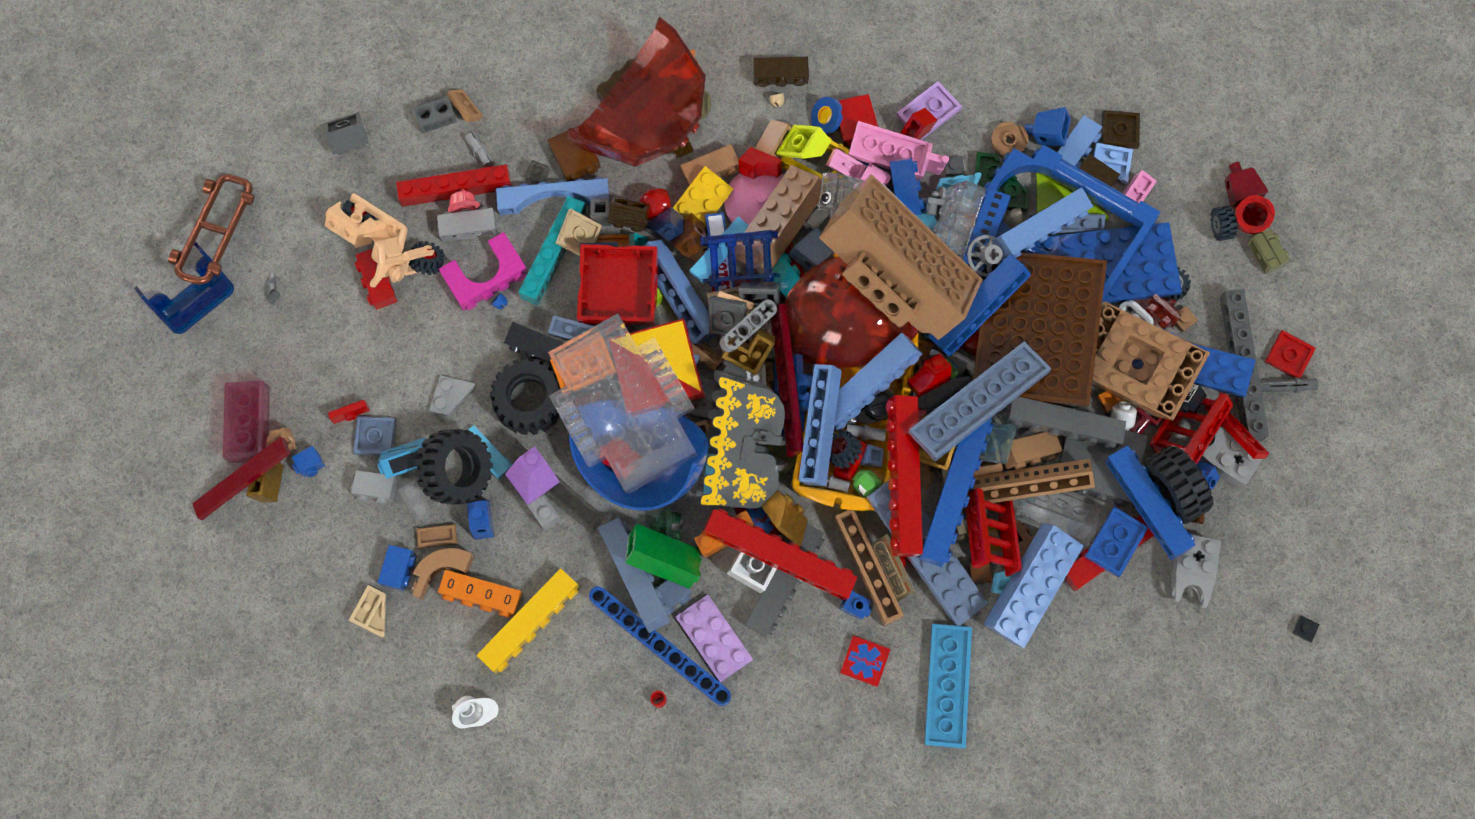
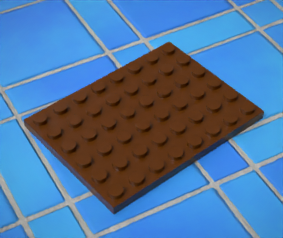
[972,252,1107,407]

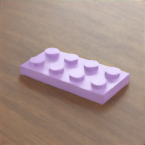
[675,595,753,683]

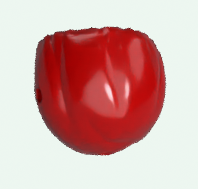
[639,188,671,221]

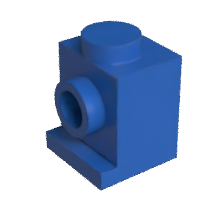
[839,591,872,620]

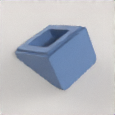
[859,444,884,468]

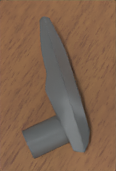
[266,272,280,305]

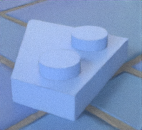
[1094,143,1133,184]

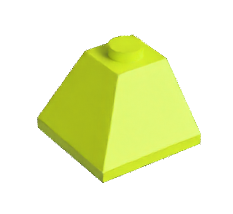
[776,124,831,159]

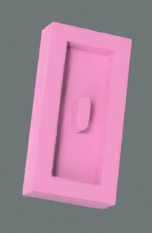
[826,149,866,183]

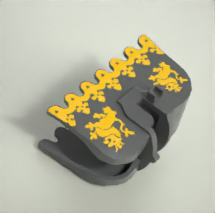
[696,370,788,508]

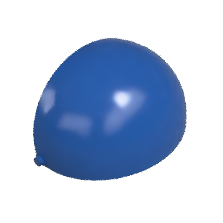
[569,399,709,511]

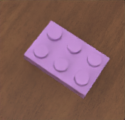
[896,81,962,140]

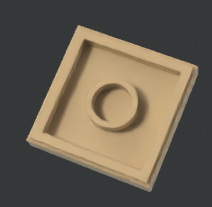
[556,209,602,256]

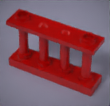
[1149,393,1233,464]
[965,488,1022,577]

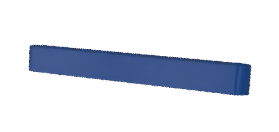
[589,586,731,706]

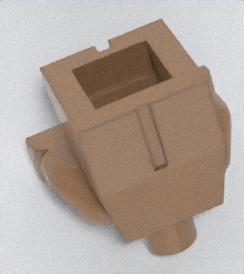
[266,428,297,450]

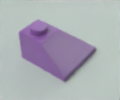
[505,446,560,505]

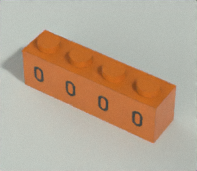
[438,570,523,618]

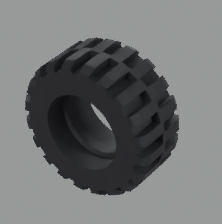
[490,358,566,435]
[415,429,493,504]
[1143,446,1213,524]

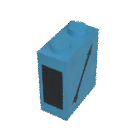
[377,437,426,479]

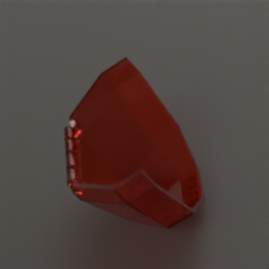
[566,17,706,167]

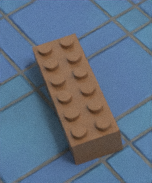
[728,165,827,279]

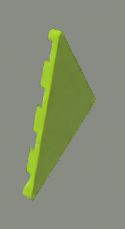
[1036,172,1109,221]

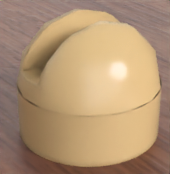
[769,93,784,107]

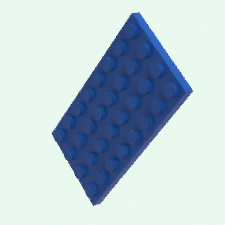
[1034,222,1182,304]

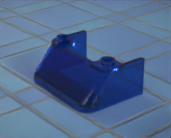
[134,241,234,334]

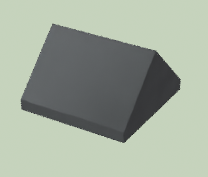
[739,282,780,312]

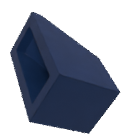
[646,207,684,242]

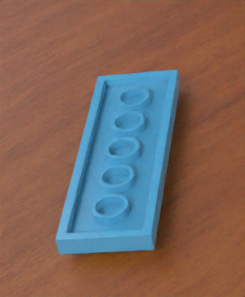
[924,624,972,749]

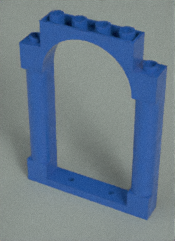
[973,145,1160,303]

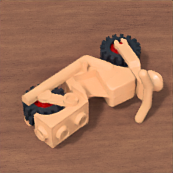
[325,193,445,287]

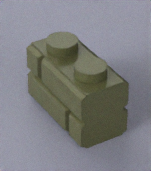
[1247,228,1290,275]

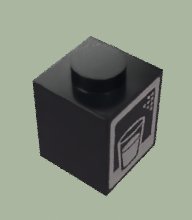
[1179,383,1207,414]

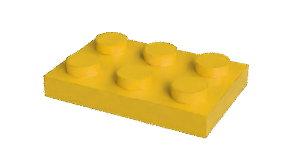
[672,166,734,226]

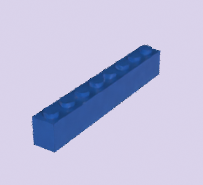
[919,418,994,567]

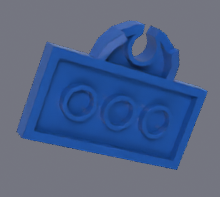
[773,354,813,437]

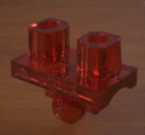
[1145,294,1181,330]

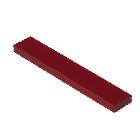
[192,436,291,520]

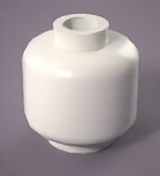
[1110,401,1137,431]

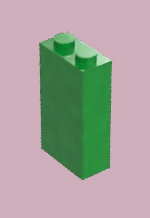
[625,524,702,589]

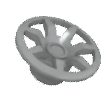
[967,235,1003,277]

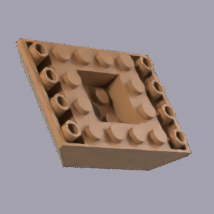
[1092,301,1210,421]

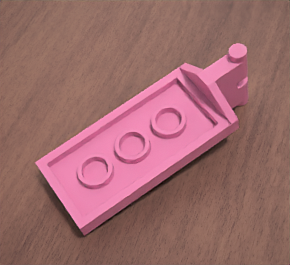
[848,121,949,179]

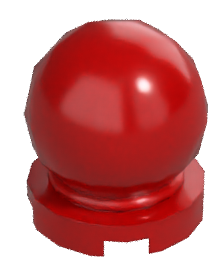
[1234,195,1275,235]

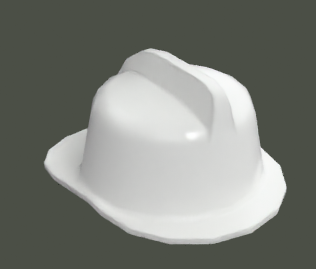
[452,696,499,728]

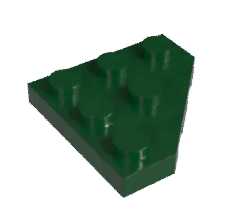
[972,152,1030,211]

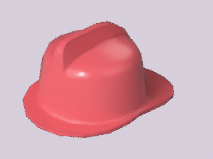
[448,189,480,213]

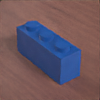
[890,157,924,215]

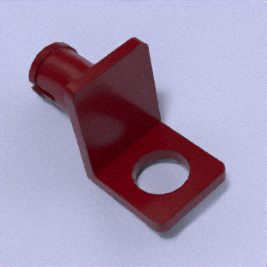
[1129,407,1162,434]

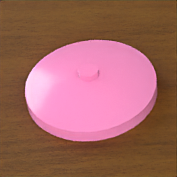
[724,174,784,225]

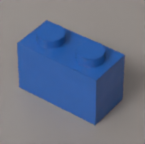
[377,545,416,591]

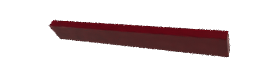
[770,304,804,457]

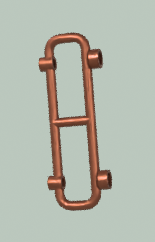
[168,174,255,285]

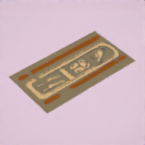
[870,534,915,602]

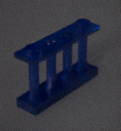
[700,230,781,287]

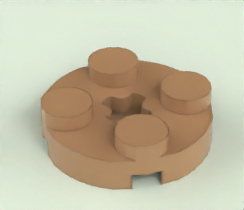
[991,122,1028,158]

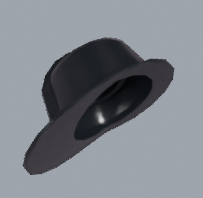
[856,390,895,424]

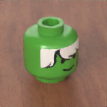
[853,469,882,498]

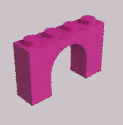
[439,232,528,311]

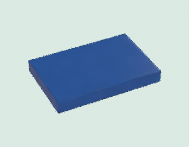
[1084,507,1148,578]

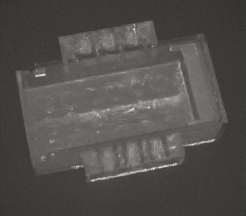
[548,314,697,494]

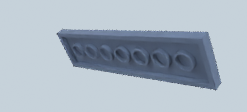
[908,342,1051,461]
[866,479,988,627]

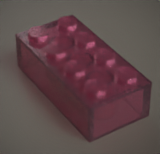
[223,381,270,463]

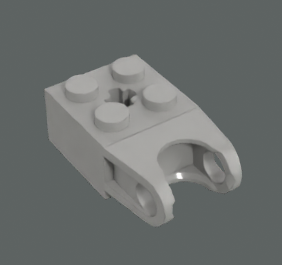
[1187,427,1262,490]
[1171,535,1221,608]

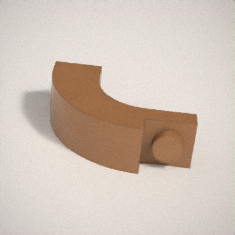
[412,548,475,600]

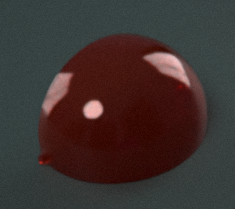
[785,256,919,368]

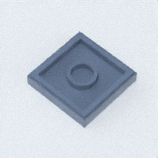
[353,416,396,456]

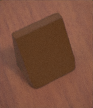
[968,563,992,585]

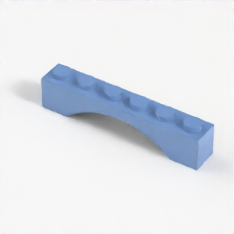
[496,177,610,215]

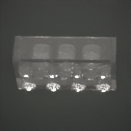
[933,180,986,259]

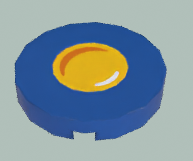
[811,97,843,134]

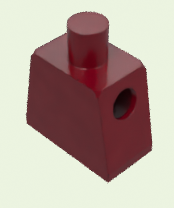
[1224,162,1269,207]

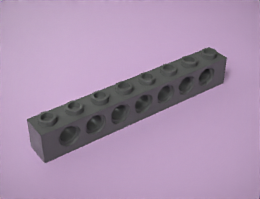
[1220,289,1269,441]

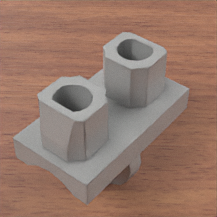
[923,186,959,218]

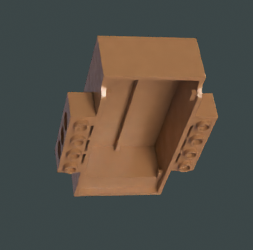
[819,174,983,340]

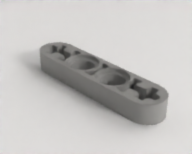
[720,300,777,352]

